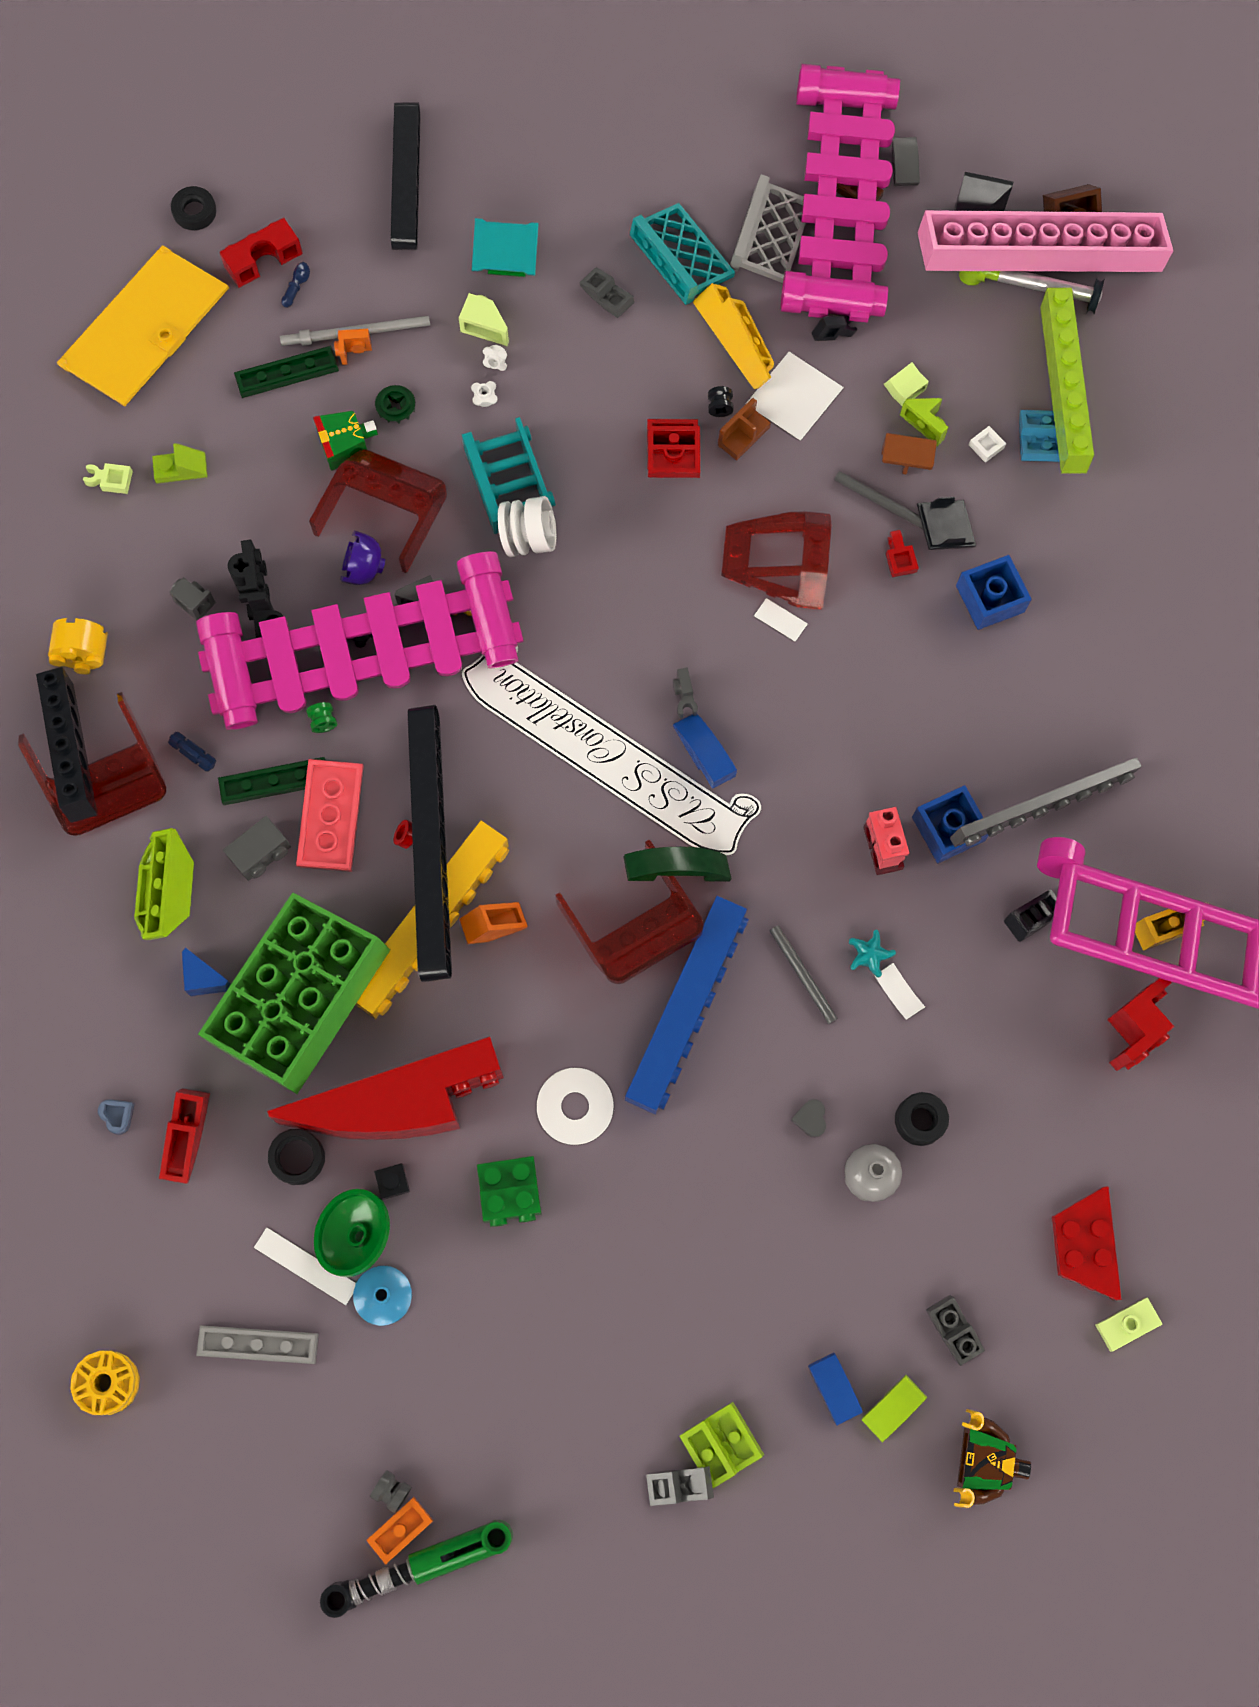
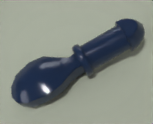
[281,262,310,308]

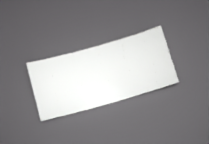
[874,963,925,1020]

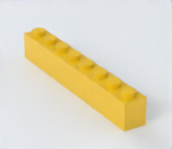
[355,820,509,1019]

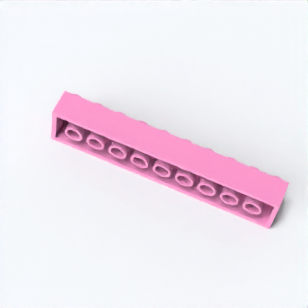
[918,210,1173,272]

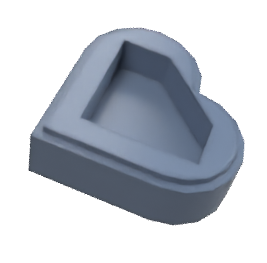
[98,1099,135,1135]

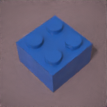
[956,555,1032,630]
[912,785,988,864]

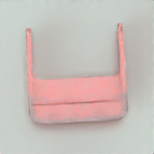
[309,450,447,573]
[18,692,166,836]
[555,839,704,984]

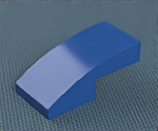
[808,1352,863,1425]

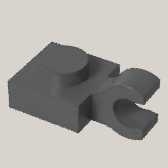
[673,667,698,718]

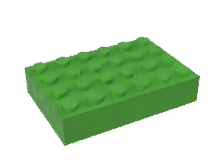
[198,892,390,1094]

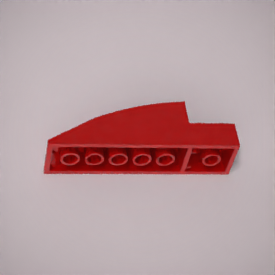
[267,1037,504,1140]

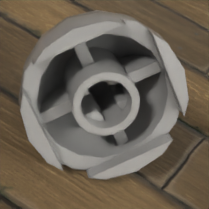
[844,1144,902,1202]

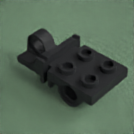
[227,539,283,638]

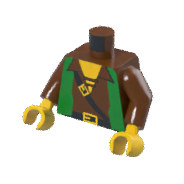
[953,1409,1031,1508]

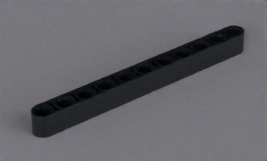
[408,705,452,982]

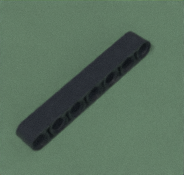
[391,102,420,250]

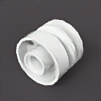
[498,496,556,557]

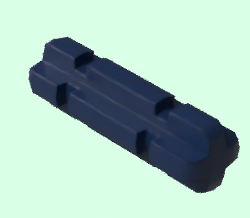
[168,732,216,772]

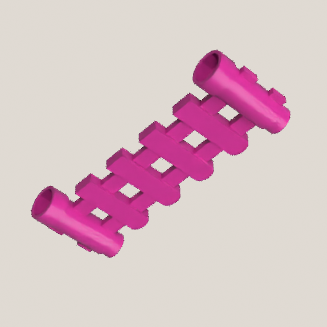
[780,64,900,323]
[196,551,523,730]

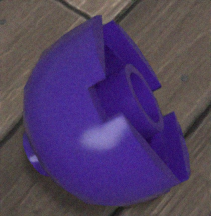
[340,531,385,585]

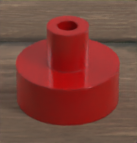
[393,820,413,849]

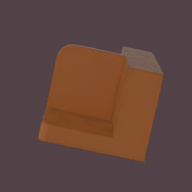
[718,398,771,461]
[881,433,937,475]

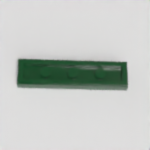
[234,346,339,398]
[218,757,326,805]

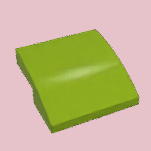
[680,1402,764,1488]

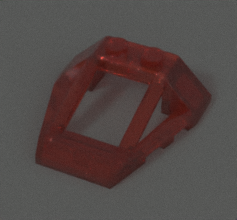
[721,511,832,610]

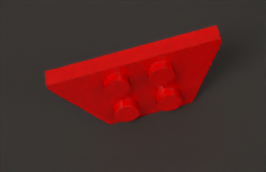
[1052,1186,1122,1301]

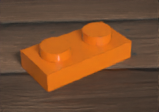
[366,1497,434,1565]

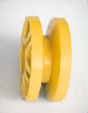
[70,1351,140,1415]

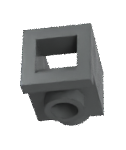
[169,577,216,620]

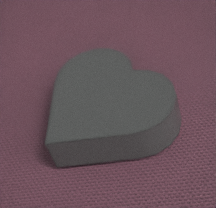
[791,1099,826,1138]

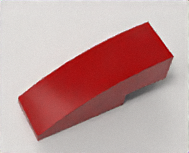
[159,1088,210,1184]

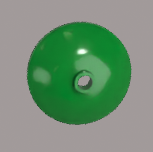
[314,1189,390,1277]

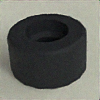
[895,1092,949,1146]

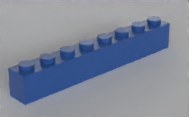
[625,896,749,1115]

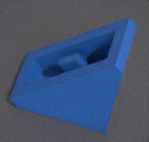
[182,948,231,996]

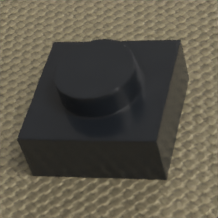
[374,1163,410,1200]

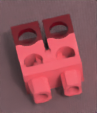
[863,807,909,875]

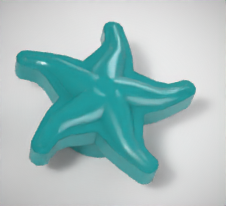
[848,930,896,978]

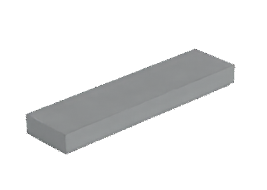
[196,1325,319,1364]

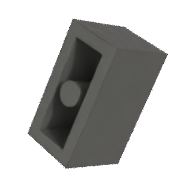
[223,816,291,881]

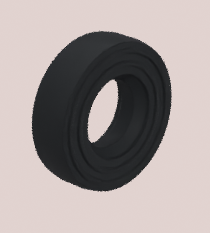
[171,186,216,230]

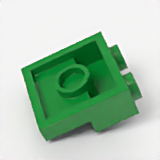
[477,1156,542,1227]

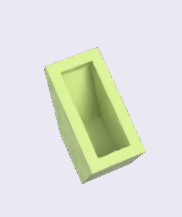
[459,293,509,346]

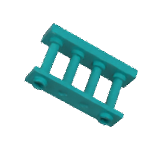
[461,417,556,534]

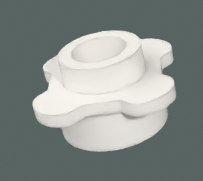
[483,345,507,371]
[471,381,497,407]

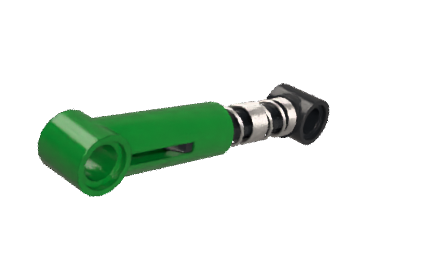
[320,1520,513,1618]

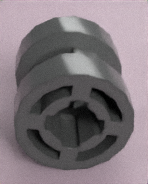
[370,1470,412,1514]

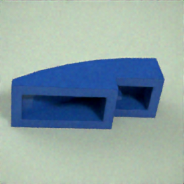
[673,714,737,789]

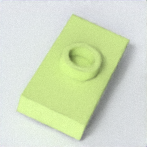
[1095,1297,1162,1352]

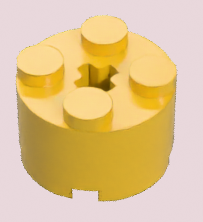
[48,618,108,674]

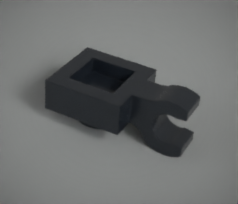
[811,316,858,341]

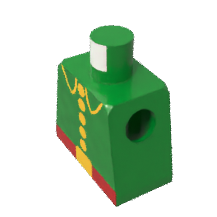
[313,411,378,471]

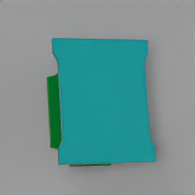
[472,218,539,277]

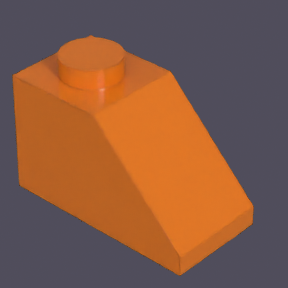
[459,902,528,944]

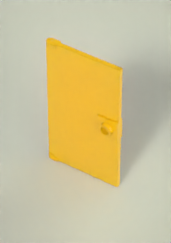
[57,245,229,406]

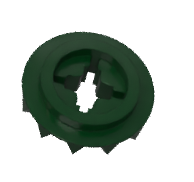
[375,385,416,423]

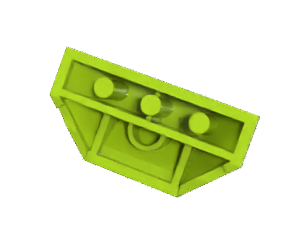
[134,828,194,940]

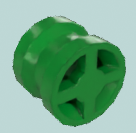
[306,702,338,733]

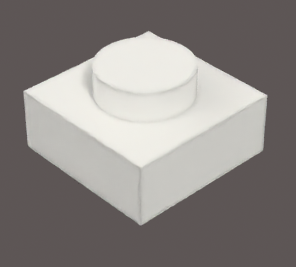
[969,426,1006,463]

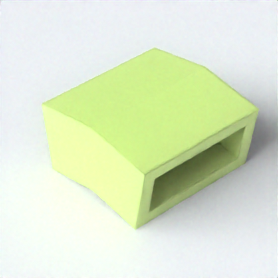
[884,362,929,406]

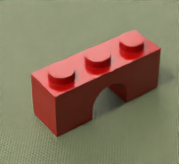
[219,218,303,288]

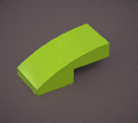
[861,1375,927,1443]

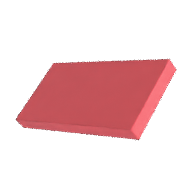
[296,759,364,872]

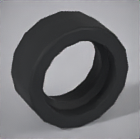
[268,1129,325,1185]

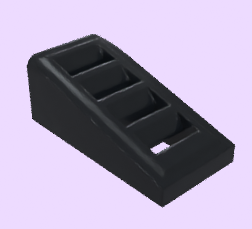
[1004,889,1057,942]

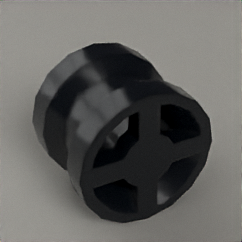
[708,386,734,417]

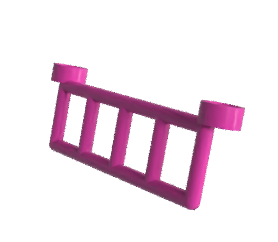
[1037,837,1259,1009]

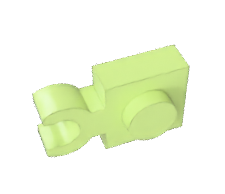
[83,463,133,494]

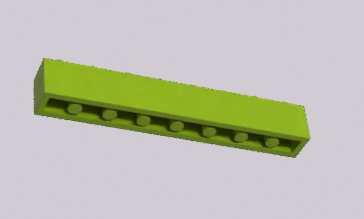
[1040,288,1094,474]

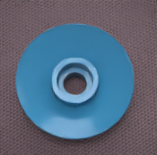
[353,1266,412,1326]

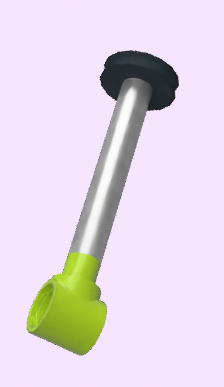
[959,271,1105,314]

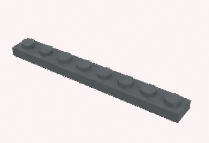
[950,757,1142,847]

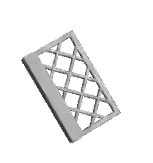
[730,174,805,283]

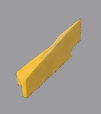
[693,283,774,389]

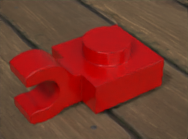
[886,530,919,578]

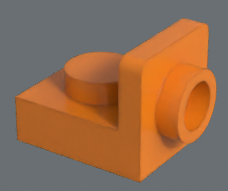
[334,328,372,365]

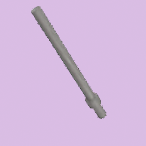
[280,316,430,346]

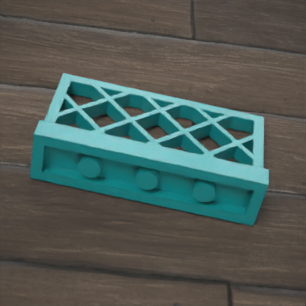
[630,203,735,305]

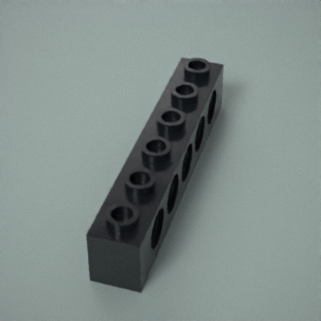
[36,667,98,823]

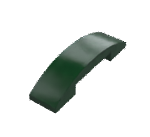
[623,846,732,882]

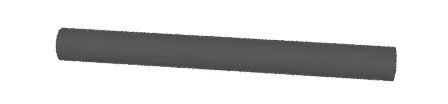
[834,471,923,529]
[770,925,838,1024]

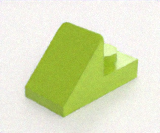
[900,398,949,446]
[152,443,208,484]

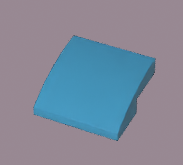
[1019,410,1060,462]

